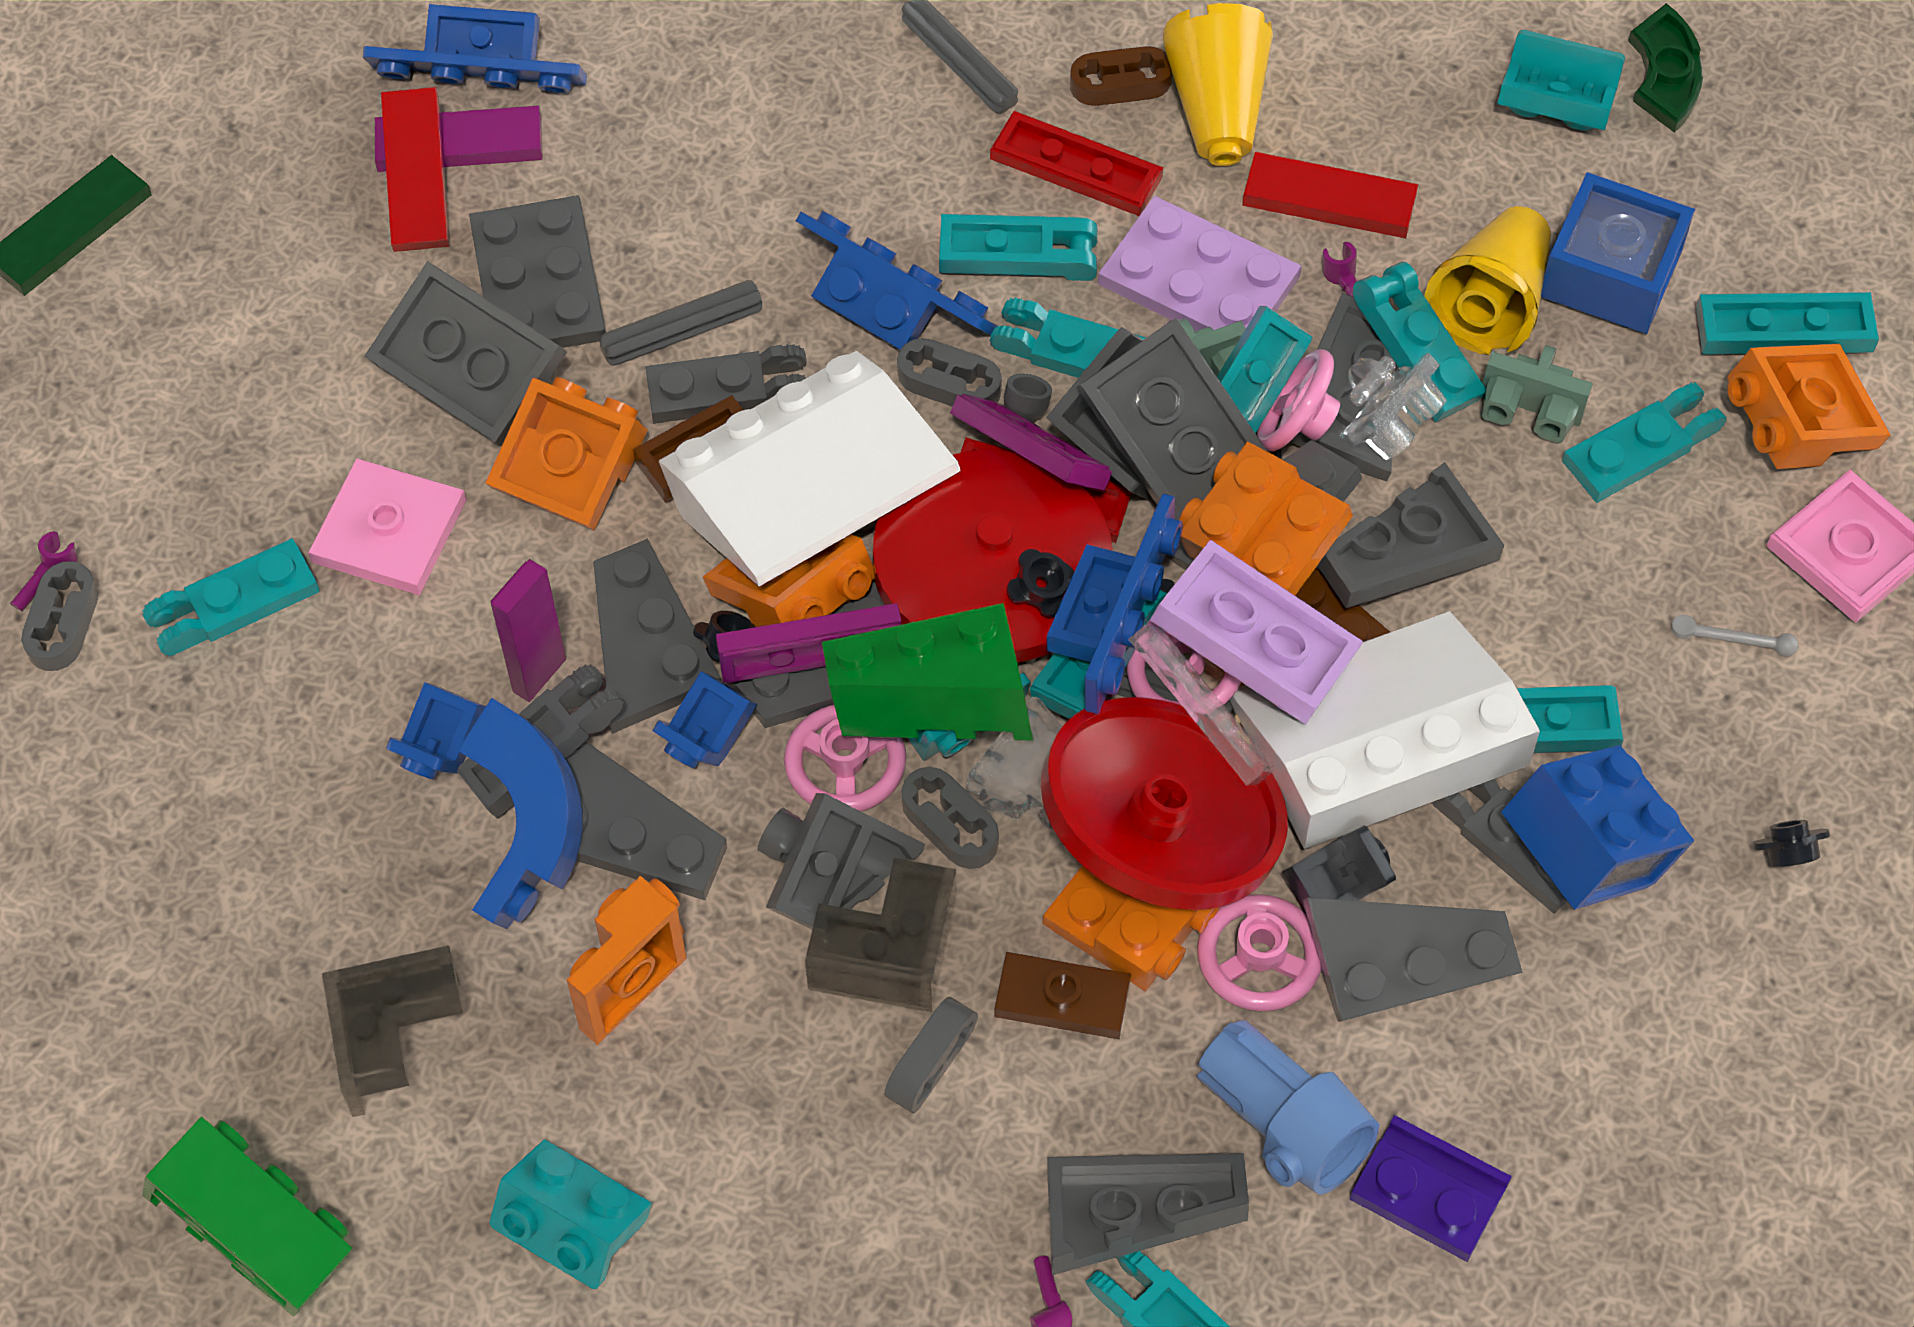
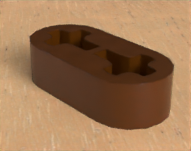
[1070,46,1172,106]

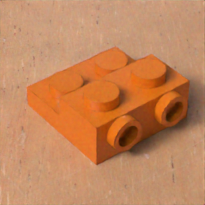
[1727,344,1891,469]
[485,377,648,531]
[1179,441,1353,596]
[703,534,874,627]
[1042,866,1220,992]
[566,876,687,1045]

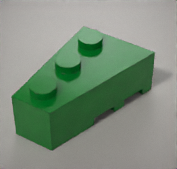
[822,603,1034,741]
[142,1116,352,1317]

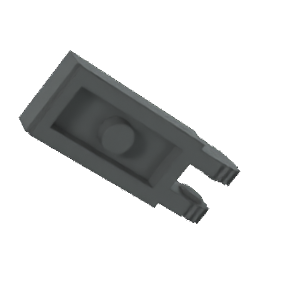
[645,344,808,424]
[457,664,624,819]
[1431,779,1567,914]

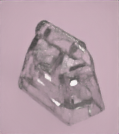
[966,697,1062,829]

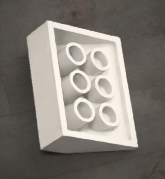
[659,351,961,586]
[1230,611,1540,849]

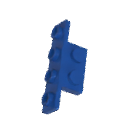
[363,4,587,93]
[795,210,997,350]
[1047,493,1183,714]

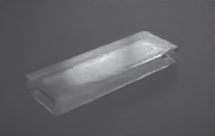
[1128,625,1274,786]

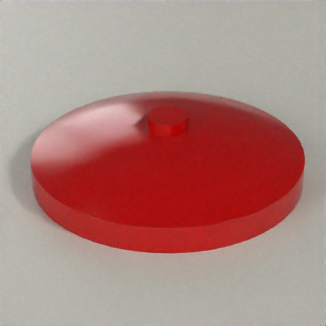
[872,450,1113,663]
[1041,697,1288,910]

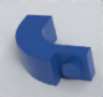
[458,698,582,929]

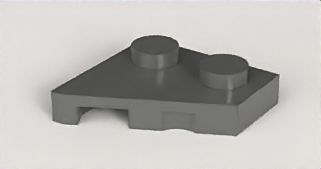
[766,793,925,934]

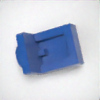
[652,671,757,768]
[386,682,486,779]

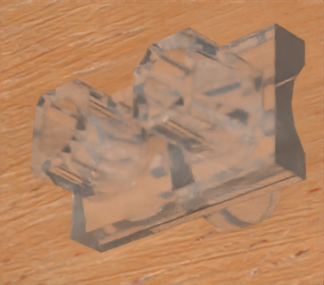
[1340,353,1448,460]

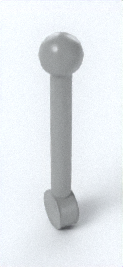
[1671,615,1799,657]

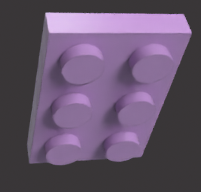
[1098,196,1302,331]
[1150,540,1363,725]

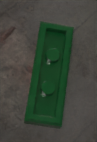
[0,155,152,296]

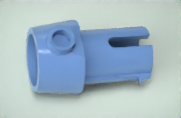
[1197,1020,1380,1195]

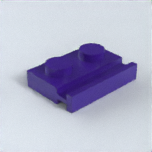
[1350,1115,1512,1262]

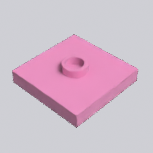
[308,458,466,595]
[1767,470,1914,623]

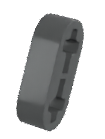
[897,338,1002,407]
[21,561,99,671]
[901,767,999,869]
[884,997,978,1113]

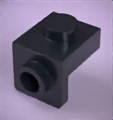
[1282,825,1396,912]

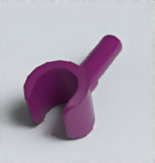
[1322,242,1357,298]
[10,531,77,612]
[1030,1256,1073,1327]

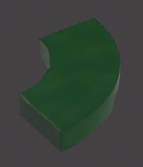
[1628,3,1703,133]

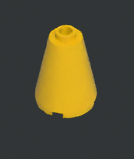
[1163,3,1273,166]
[1424,206,1551,355]

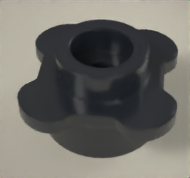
[1007,549,1074,617]
[693,610,756,662]
[1753,820,1830,867]

